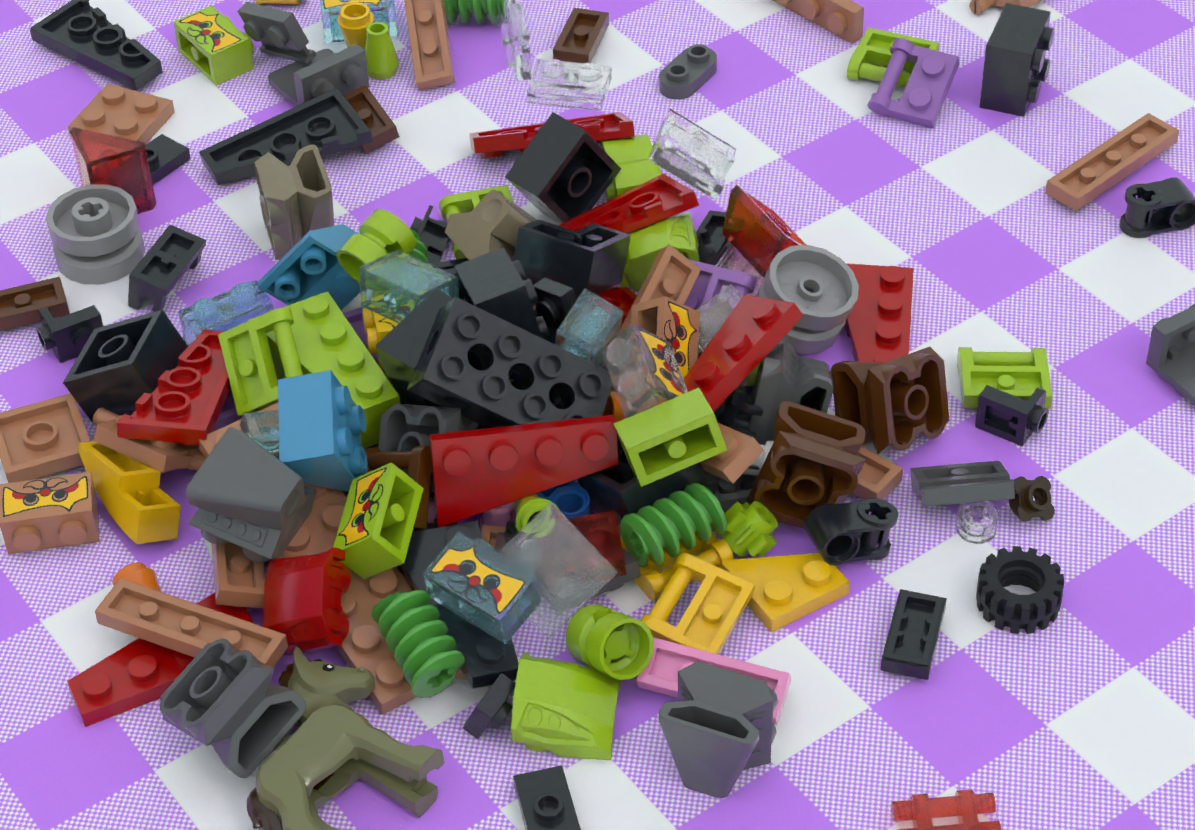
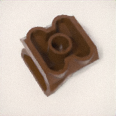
[831,346,950,455]
[747,401,866,529]

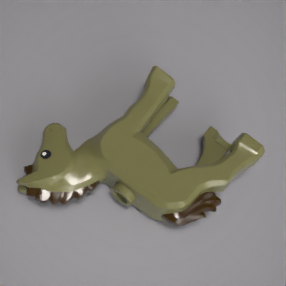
[246,647,445,830]

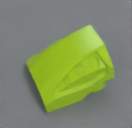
[619,211,700,291]
[511,652,621,760]

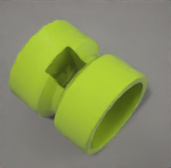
[336,209,417,290]
[566,604,654,680]

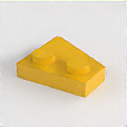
[721,553,850,633]

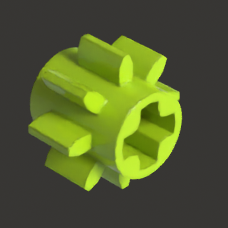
[721,501,778,557]

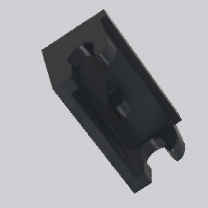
[128,225,206,312]

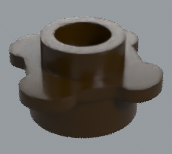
[1009,476,1055,522]

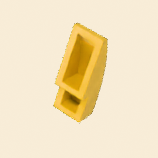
[78,441,181,544]

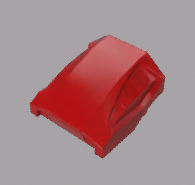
[263,547,351,656]

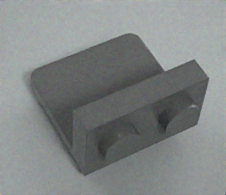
[268,44,369,107]
[1146,304,1195,405]

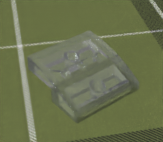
[648,108,736,200]
[486,502,618,639]

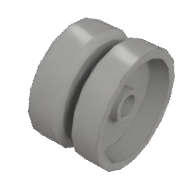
[46,184,145,284]
[756,245,859,354]

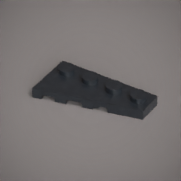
[30,0,163,91]
[199,88,373,185]
[400,520,519,689]

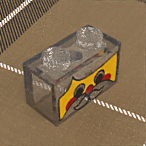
[601,323,688,418]

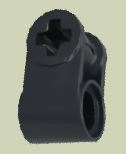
[1119,177,1195,238]
[804,498,899,565]

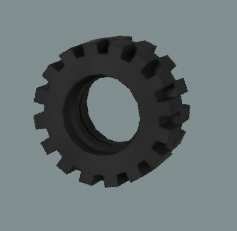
[976,546,1064,634]

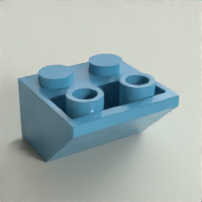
[258,224,365,310]
[278,370,368,492]

